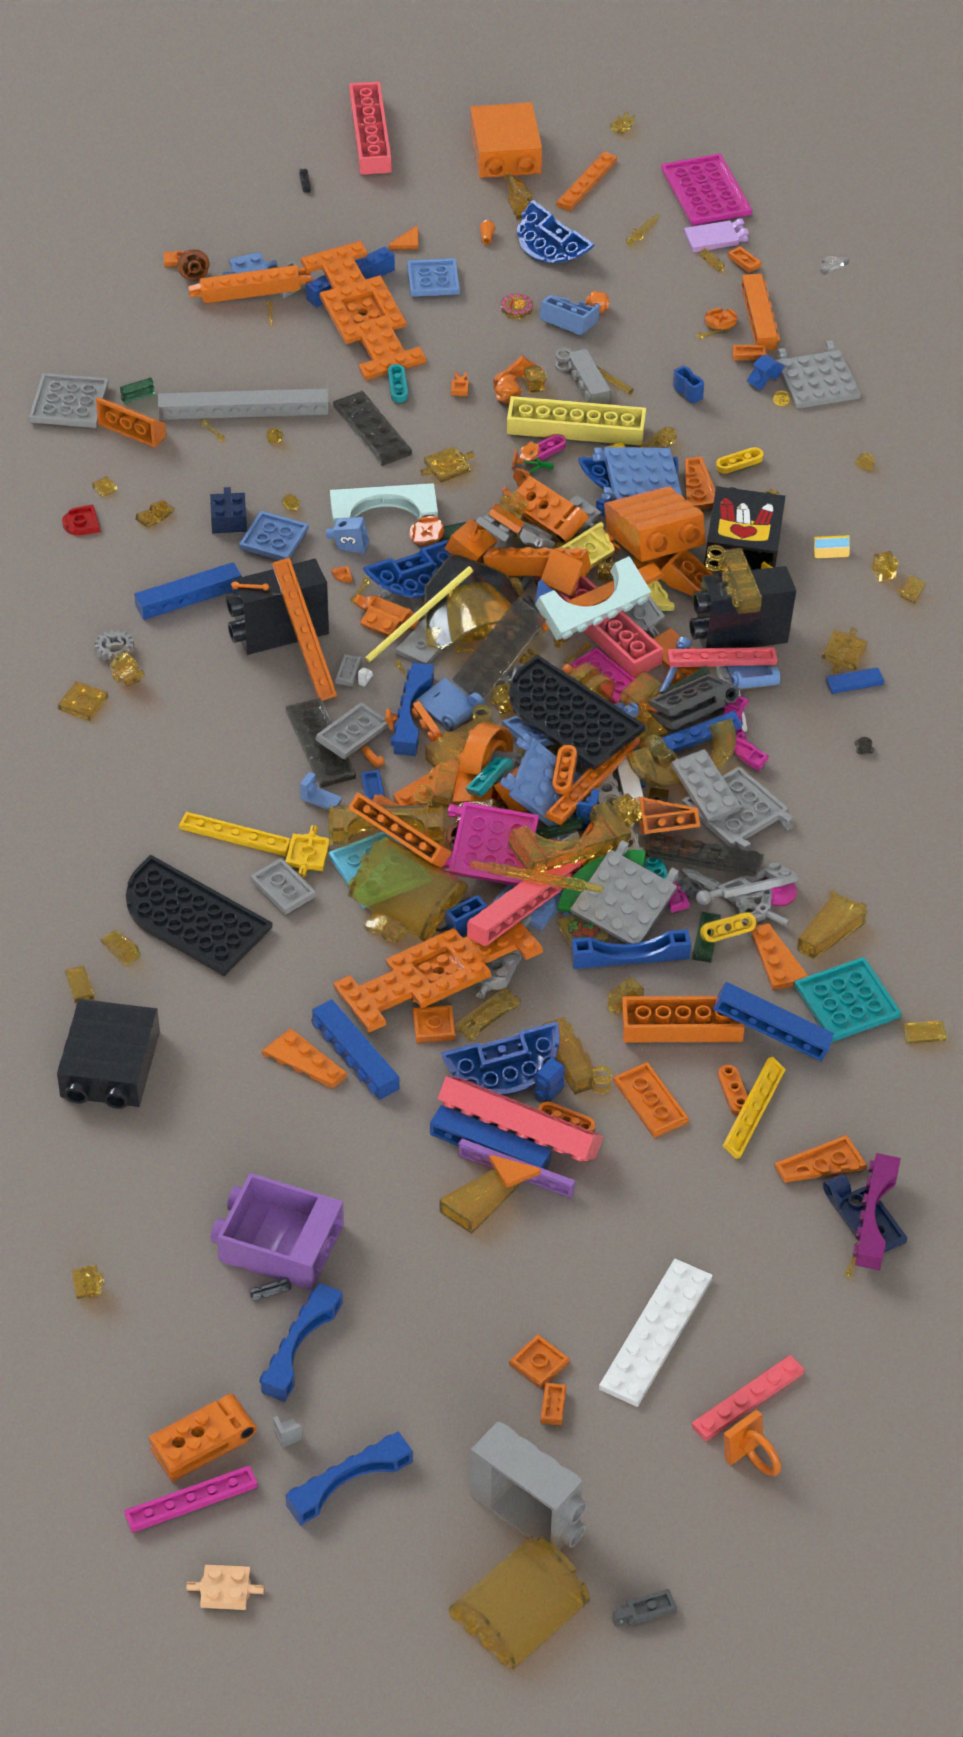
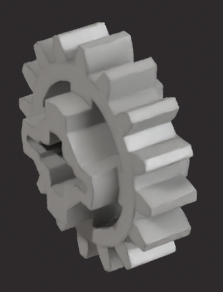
[95,629,134,663]

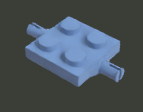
[223,252,277,275]

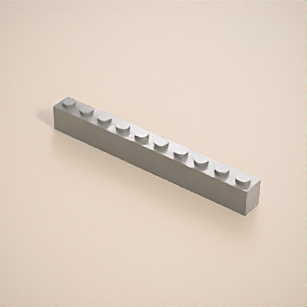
[158,388,328,420]

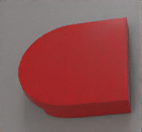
[62,504,101,536]

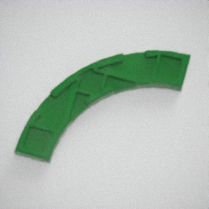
[557,850,646,913]

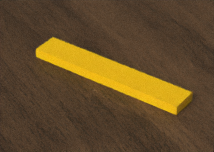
[179,812,291,857]
[722,1056,786,1159]

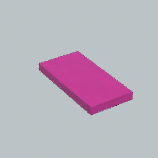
[569,647,645,704]

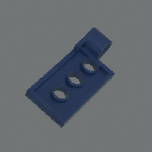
[823,1174,907,1252]

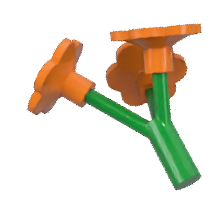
[511,442,554,487]

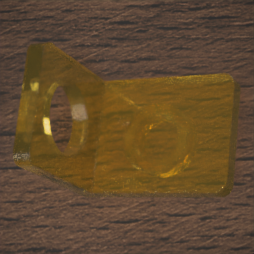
[897,576,926,603]

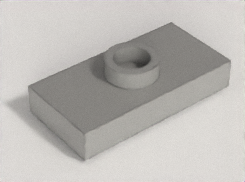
[335,654,362,687]

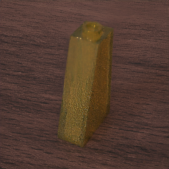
[797,894,867,959]
[440,1169,519,1234]

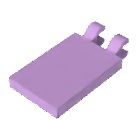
[684,218,749,253]

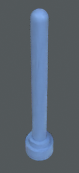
[658,637,692,696]

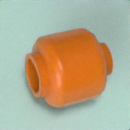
[585,291,610,313]

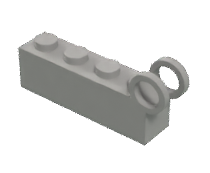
[555,348,611,404]

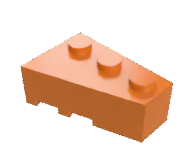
[636,796,700,835]

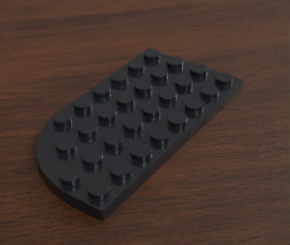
[509,655,645,770]
[126,855,273,976]

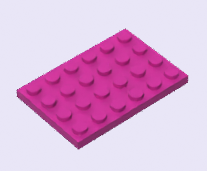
[661,153,752,226]

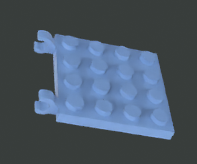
[592,447,682,501]
[500,733,581,833]

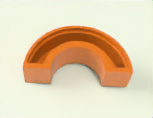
[459,722,513,775]

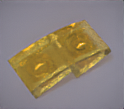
[135,500,175,528]
[364,911,409,943]

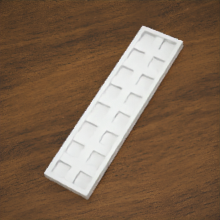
[599,1259,713,1407]

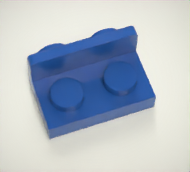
[575,789,600,831]

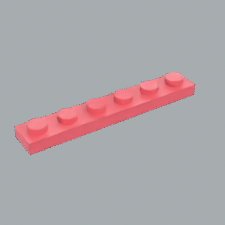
[667,647,777,667]
[692,1355,805,1442]

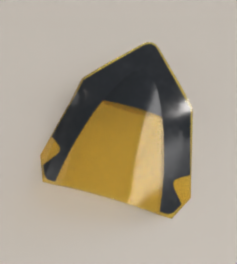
[425,554,540,651]

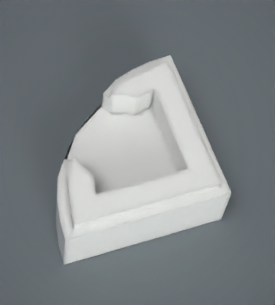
[358,668,373,687]

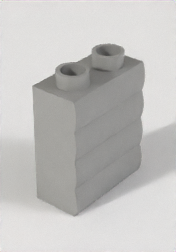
[470,1421,588,1556]

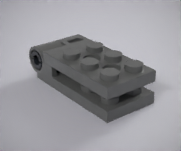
[649,674,739,730]

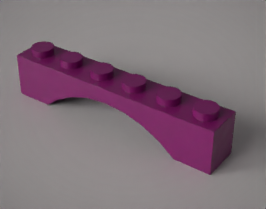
[852,1153,901,1271]

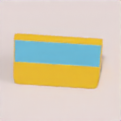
[813,535,850,558]

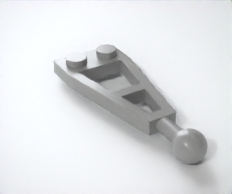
[696,863,798,905]

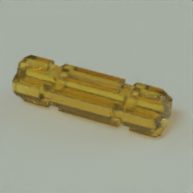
[700,248,725,271]

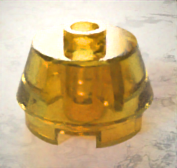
[109,650,145,687]

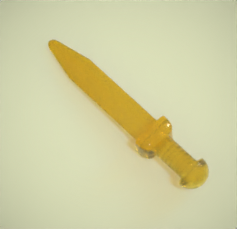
[626,215,659,246]

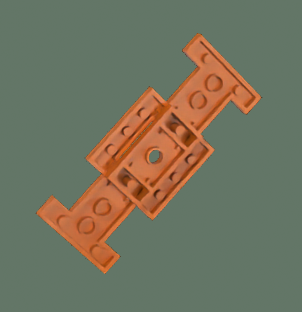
[301,241,427,381]
[333,921,543,1033]

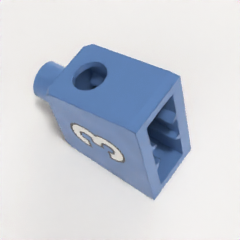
[326,517,370,554]

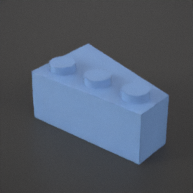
[539,295,600,335]

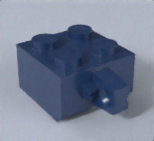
[210,487,247,534]

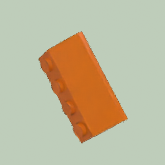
[96,397,166,447]

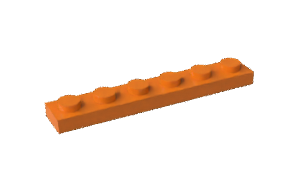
[557,151,617,211]

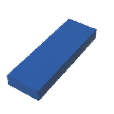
[826,668,884,694]

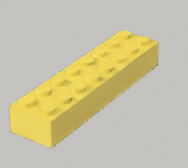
[507,396,646,446]

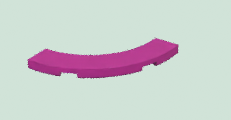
[723,696,769,771]

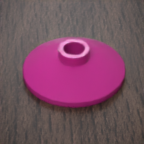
[758,878,797,906]

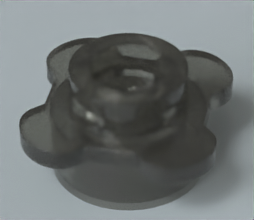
[854,737,874,754]

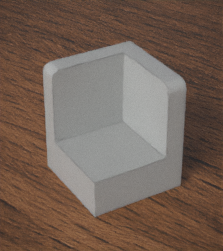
[273,1416,302,1448]

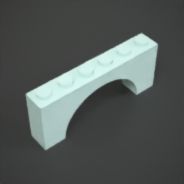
[330,483,438,528]
[535,556,651,640]

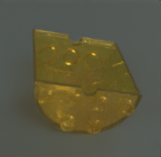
[348,837,468,941]
[448,1536,590,1670]

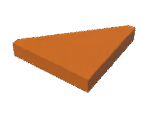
[389,226,418,250]
[505,355,544,378]
[489,1155,541,1188]

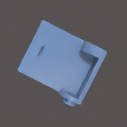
[725,665,780,689]
[415,678,485,731]

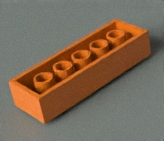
[622,996,744,1043]

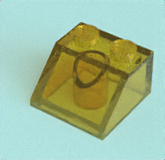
[508,174,536,219]

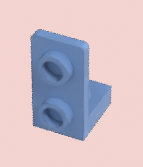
[300,772,342,812]

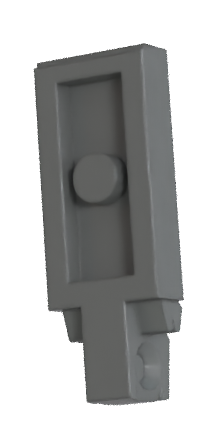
[612,1589,677,1626]

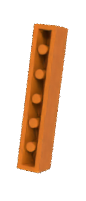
[741,274,780,351]
[483,547,591,577]
[348,792,452,868]

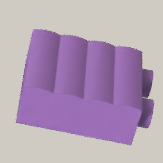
[211,1173,344,1289]

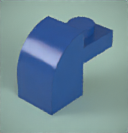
[747,355,785,390]

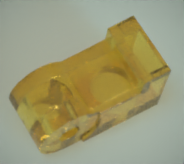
[607,977,644,1013]

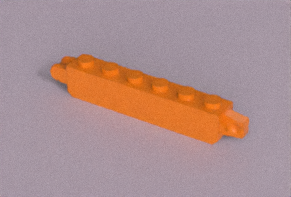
[188,265,312,303]

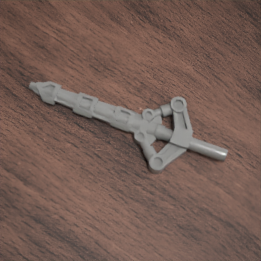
[682,868,789,927]

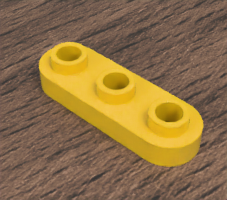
[716,447,764,474]
[700,912,756,942]

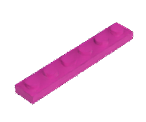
[124,1465,258,1533]

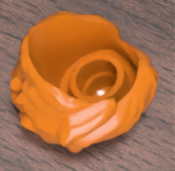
[493,371,523,405]

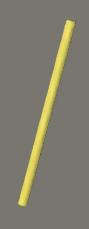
[365,566,473,663]

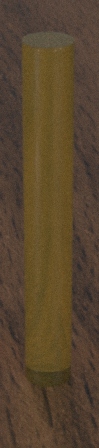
[596,365,634,394]

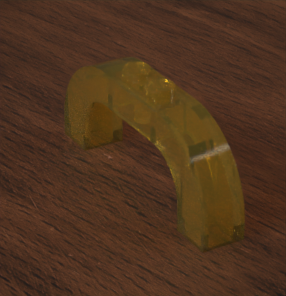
[626,718,736,787]

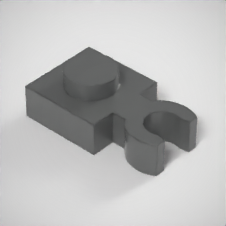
[675,876,703,898]

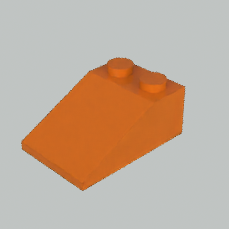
[661,550,714,596]

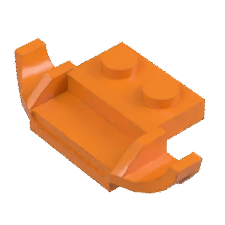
[353,594,419,637]

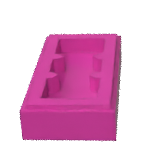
[668,882,690,913]

